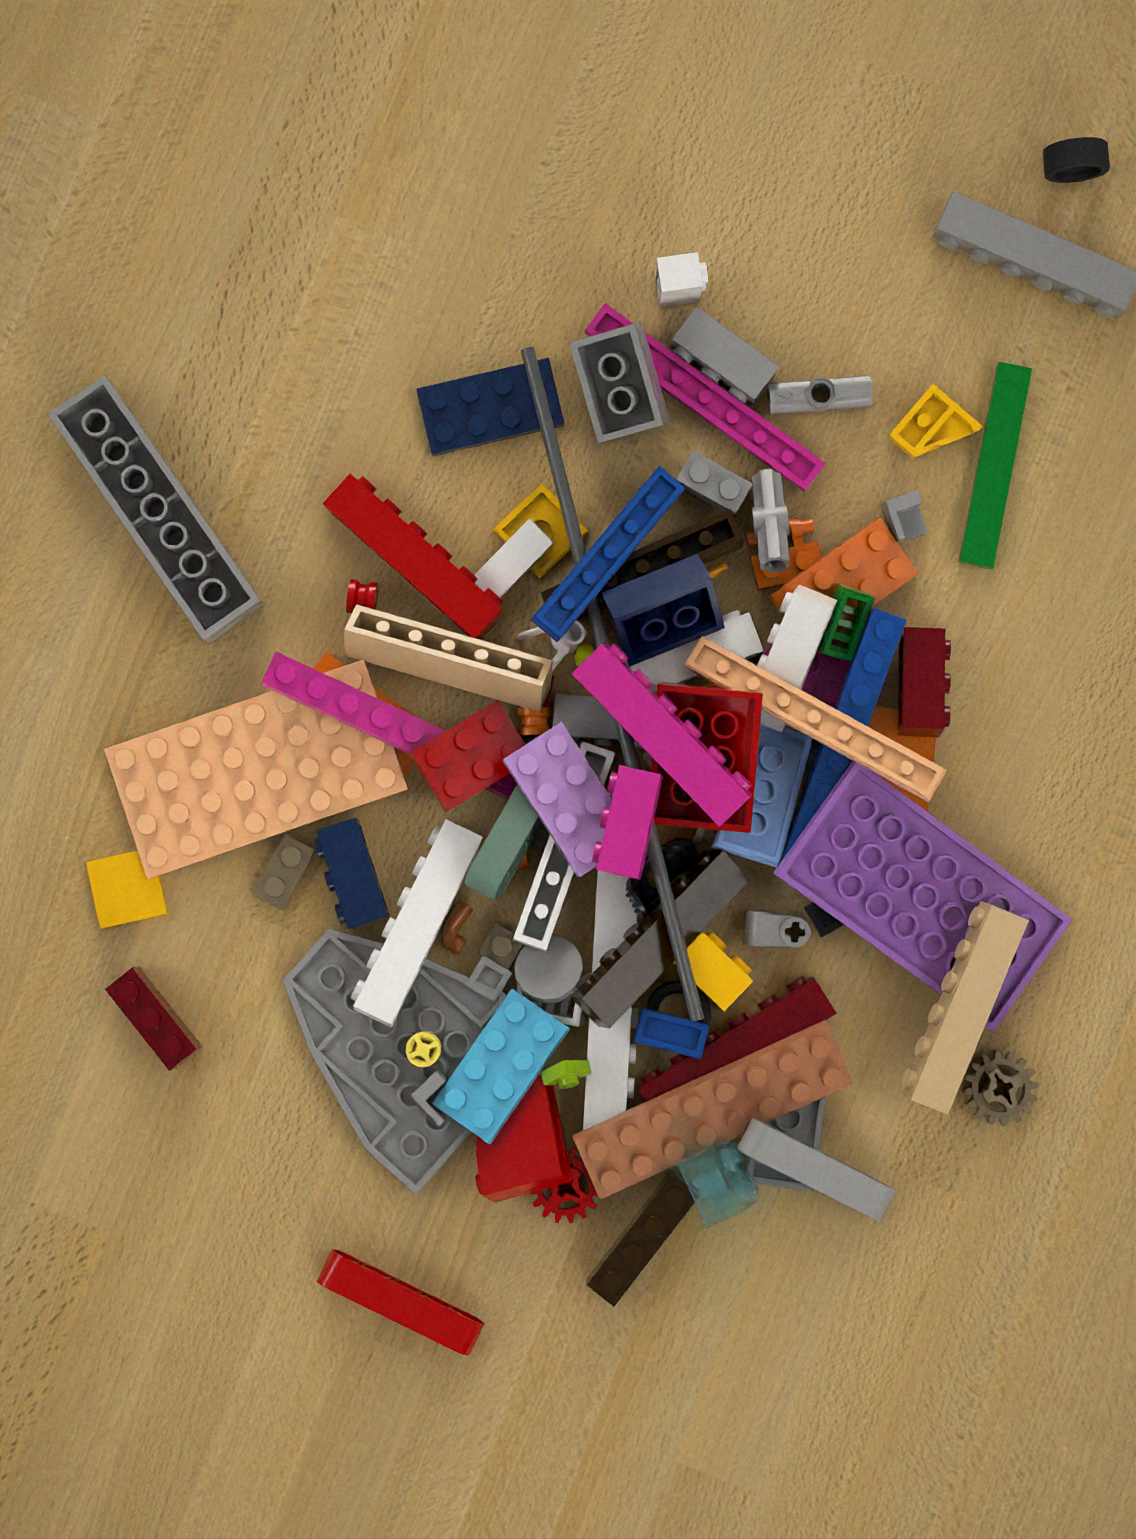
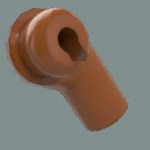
[442,900,473,954]

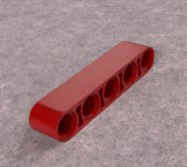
[317,1249,485,1356]

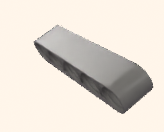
[737,1117,896,1221]

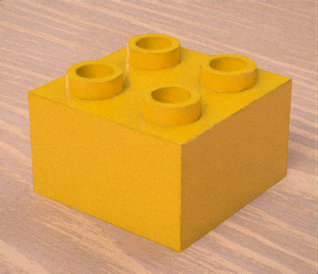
[673,931,753,1011]

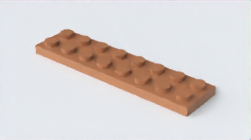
[572,1020,853,1200]

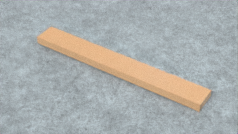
[684,636,947,802]

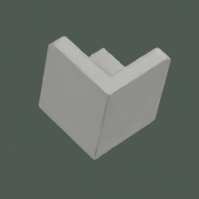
[881,490,927,543]
[410,1069,449,1126]

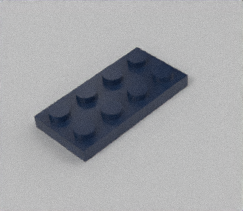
[416,358,565,457]

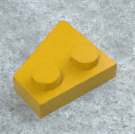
[887,384,983,459]

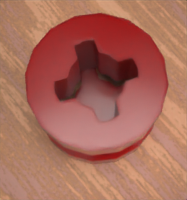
[346,579,379,614]

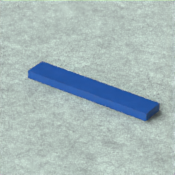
[531,466,685,642]

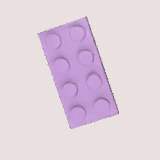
[502,722,612,878]

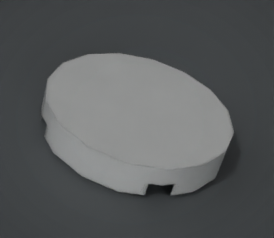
[514,935,584,1004]

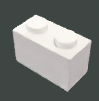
[655,252,708,308]

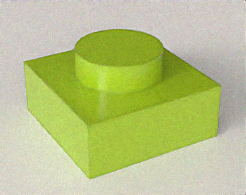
[541,1060,591,1089]

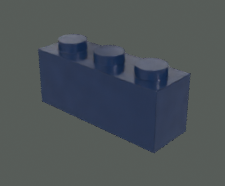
[313,817,390,929]

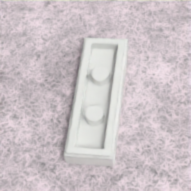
[474,519,555,598]

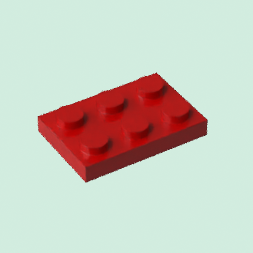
[409,700,525,813]

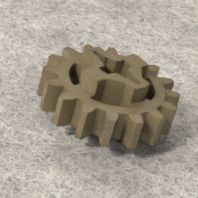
[962,1050,1039,1126]

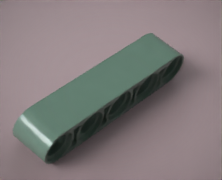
[465,784,542,901]

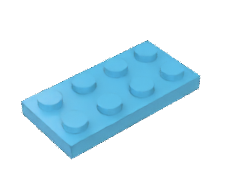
[432,989,570,1145]

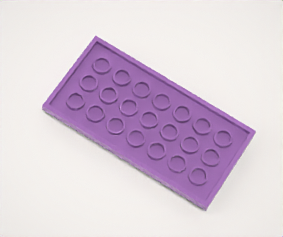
[773,761,1072,1032]

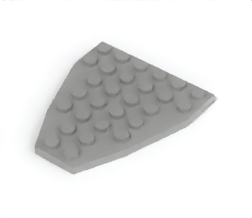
[282,929,507,1194]

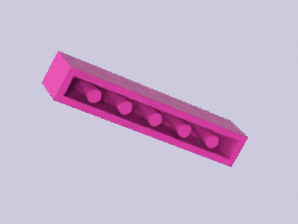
[571,643,752,827]

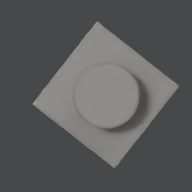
[465,956,512,1003]

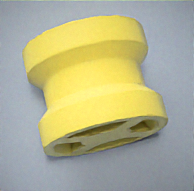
[405,1031,442,1067]

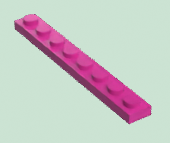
[585,303,826,493]
[260,651,517,800]

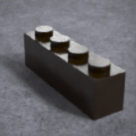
[586,1170,700,1307]

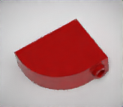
[475,1075,572,1203]

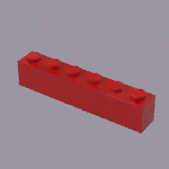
[322,473,505,640]

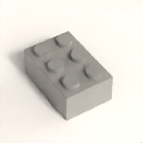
[569,321,670,443]

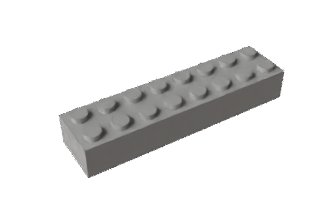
[48,375,265,644]

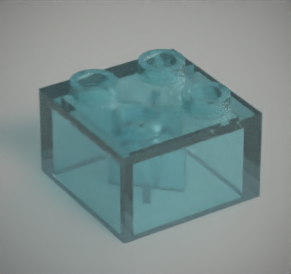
[677,1140,759,1228]

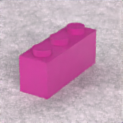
[592,765,663,880]

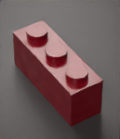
[898,627,951,737]
[105,966,203,1071]

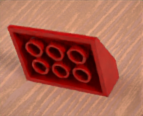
[650,682,763,833]

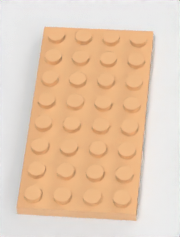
[104,659,409,879]

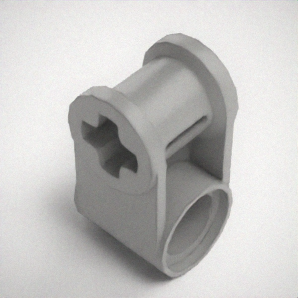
[743,910,811,948]

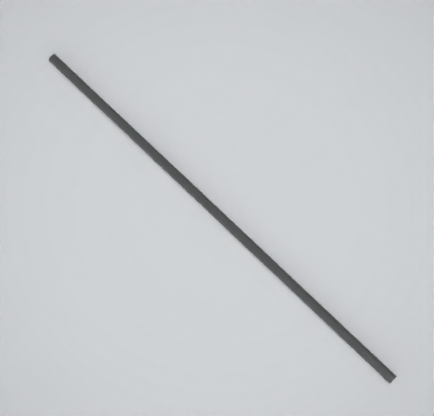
[521,347,704,1022]

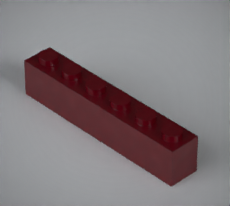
[637,975,837,1102]

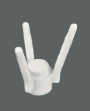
[516,620,587,672]

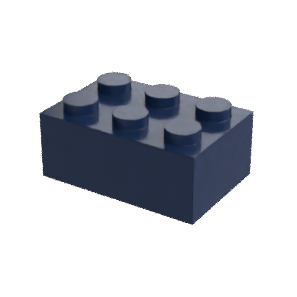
[601,554,725,667]

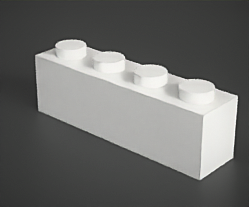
[757,585,838,732]
[625,610,764,694]

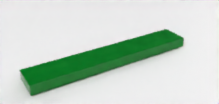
[958,362,1032,569]

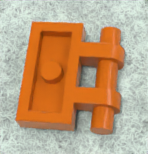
[745,518,821,591]

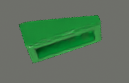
[818,583,875,662]

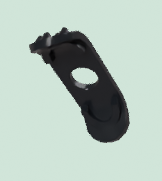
[625,838,698,917]

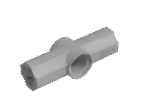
[767,376,873,415]
[752,469,790,573]

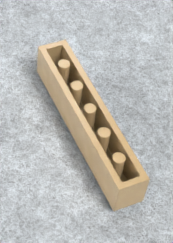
[344,605,553,712]
[901,901,1029,1115]

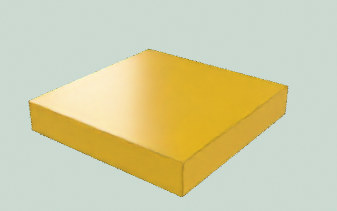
[493,483,589,580]
[86,850,169,929]

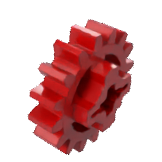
[528,1147,598,1223]

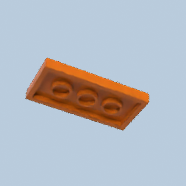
[768,517,918,631]

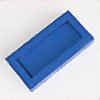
[633,1008,710,1059]

